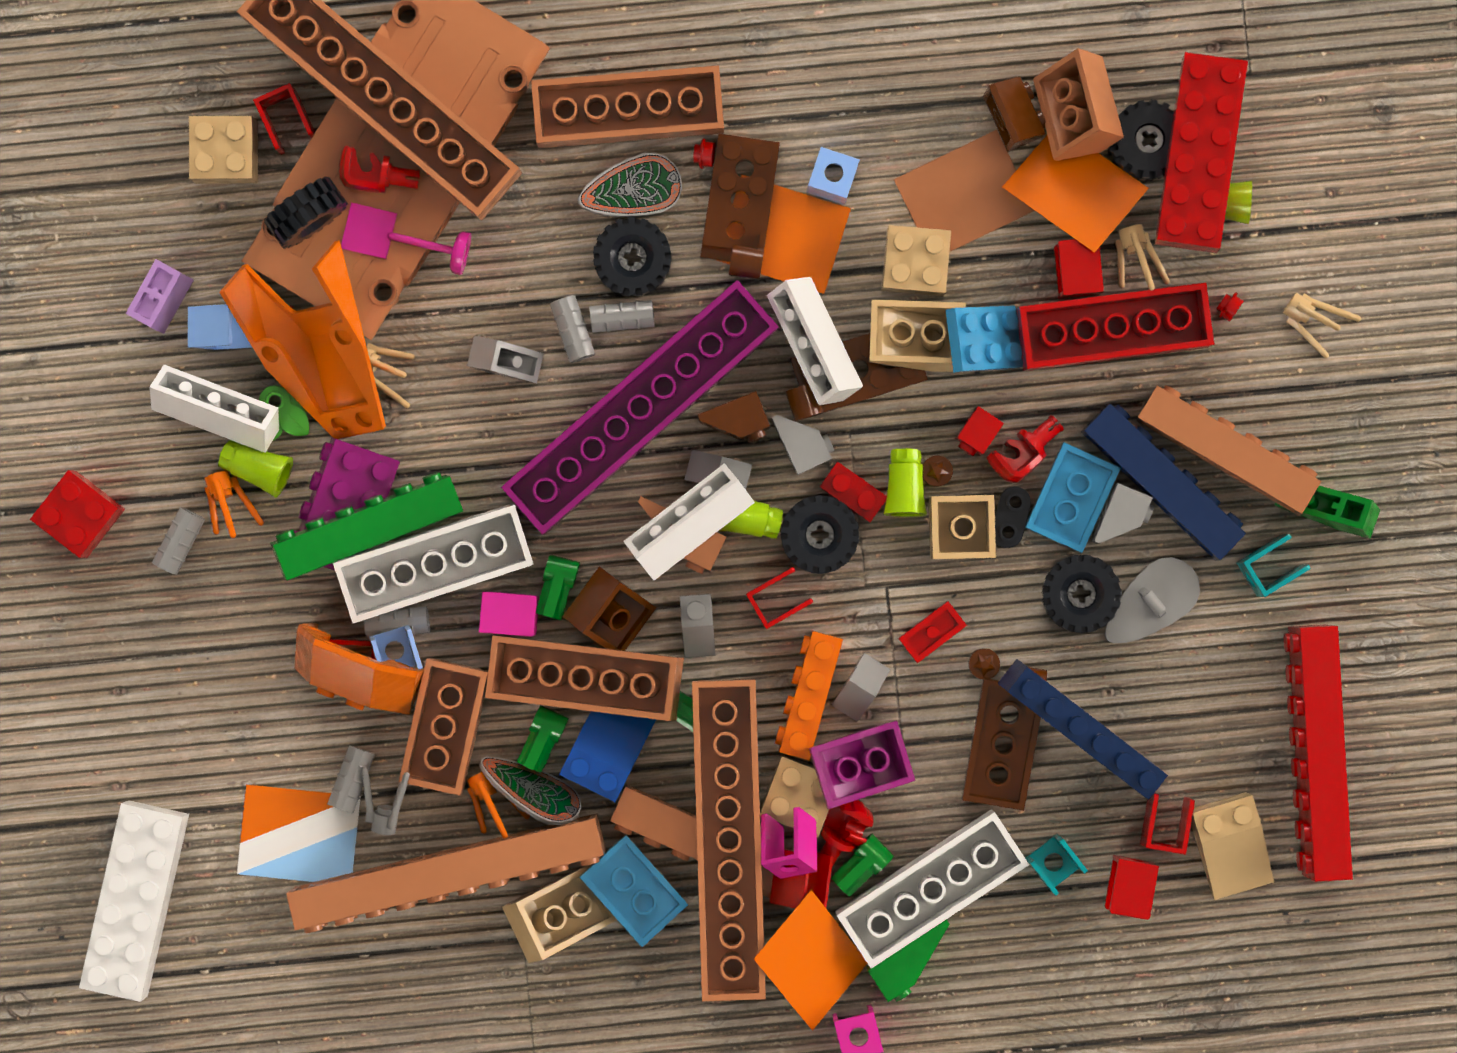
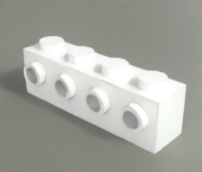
[767,277,863,405]
[150,365,279,453]
[623,463,755,580]

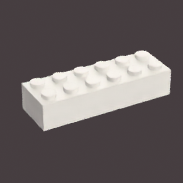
[333,503,534,624]
[79,801,189,1002]
[835,809,1029,968]

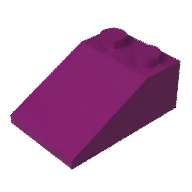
[809,720,916,809]

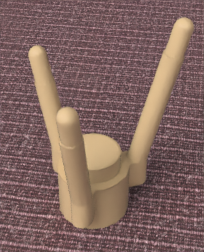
[1115,224,1170,291]
[1283,292,1361,358]
[367,343,415,408]

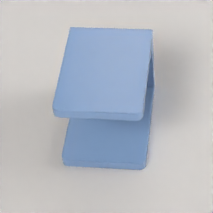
[807,147,860,205]
[188,304,252,350]
[369,625,423,670]

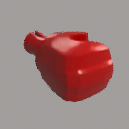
[338,146,420,193]
[986,415,1064,483]
[819,800,874,867]

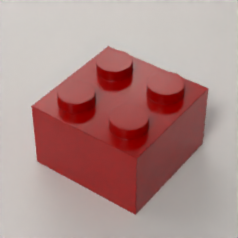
[30,470,125,558]

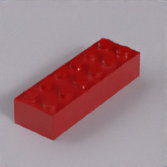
[1154,52,1248,253]
[1016,283,1215,371]

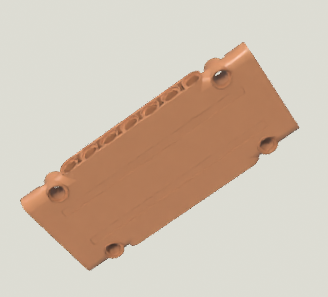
[242,0,550,340]

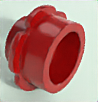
[693,138,715,169]
[1216,292,1244,322]

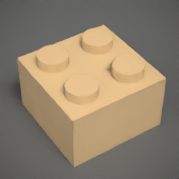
[189,116,258,184]
[881,225,951,296]
[929,495,996,559]
[760,754,829,837]

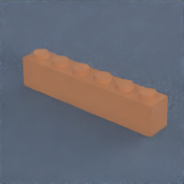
[1137,385,1322,516]
[610,784,773,898]

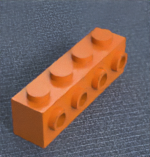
[775,630,843,761]

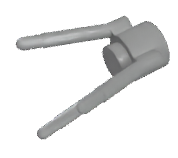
[362,767,410,835]

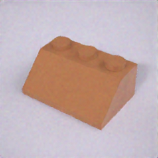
[1033,48,1124,161]

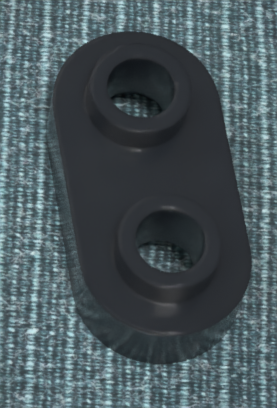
[995,487,1031,548]

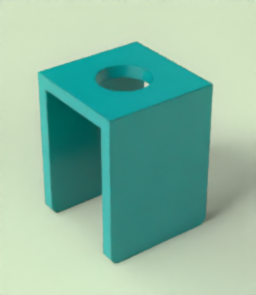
[1236,534,1311,597]
[1025,834,1088,896]

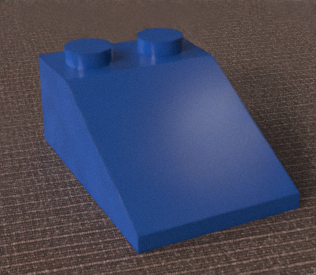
[559,711,656,802]

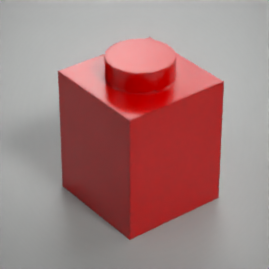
[955,406,1004,457]

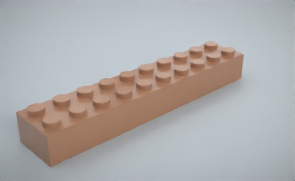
[237,0,522,221]
[692,679,766,1001]
[286,813,606,933]

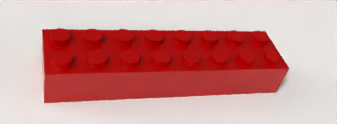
[1284,625,1353,882]

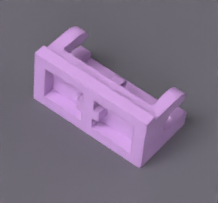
[126,259,194,334]

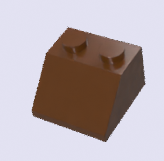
[983,76,1046,152]
[697,391,770,443]
[562,566,657,651]

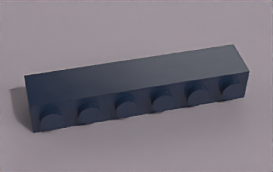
[1081,404,1246,561]
[998,659,1168,800]

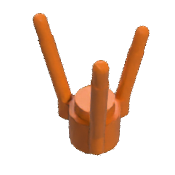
[204,470,264,538]
[466,772,530,839]

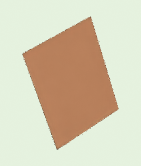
[894,130,1035,252]

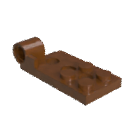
[700,134,780,280]
[785,333,928,422]
[962,667,1047,811]

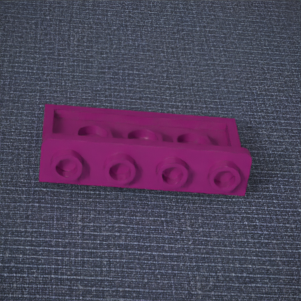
[294,438,400,571]

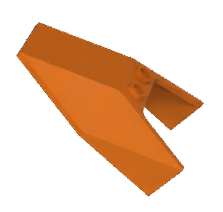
[219,240,386,439]
[294,622,424,715]

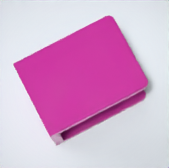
[479,591,539,637]
[761,807,817,879]
[832,1004,884,1053]

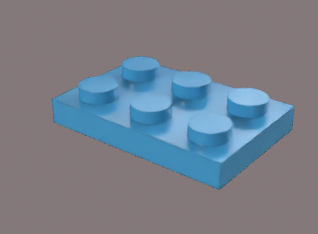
[946,306,1023,373]
[1025,442,1121,553]
[579,835,688,947]

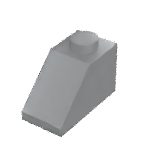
[467,336,544,384]
[771,415,835,475]
[684,450,753,490]
[1091,483,1154,544]
[680,594,716,658]

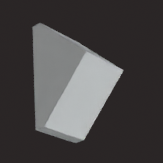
[831,653,891,722]

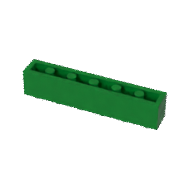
[270,472,463,581]

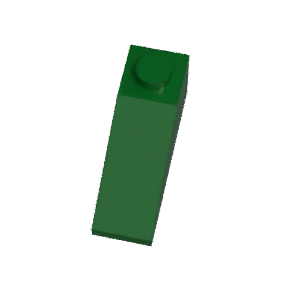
[1274,486,1380,539]
[866,919,950,1002]

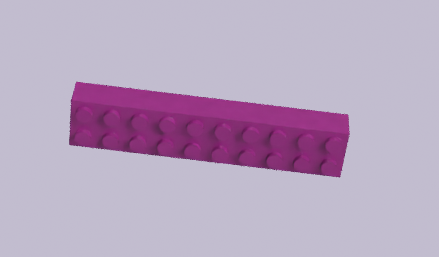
[501,280,779,535]

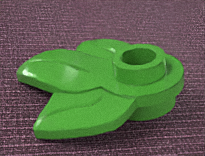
[259,385,309,441]

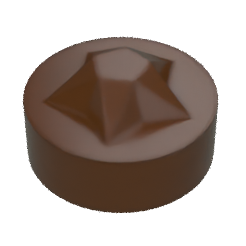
[923,455,953,487]
[968,648,1000,680]

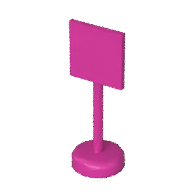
[341,202,472,275]

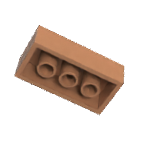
[398,658,488,796]

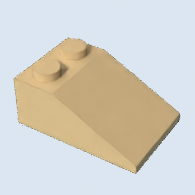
[869,300,966,373]
[1191,792,1274,900]
[502,864,617,963]

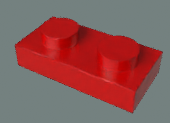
[820,461,887,523]
[898,601,967,664]

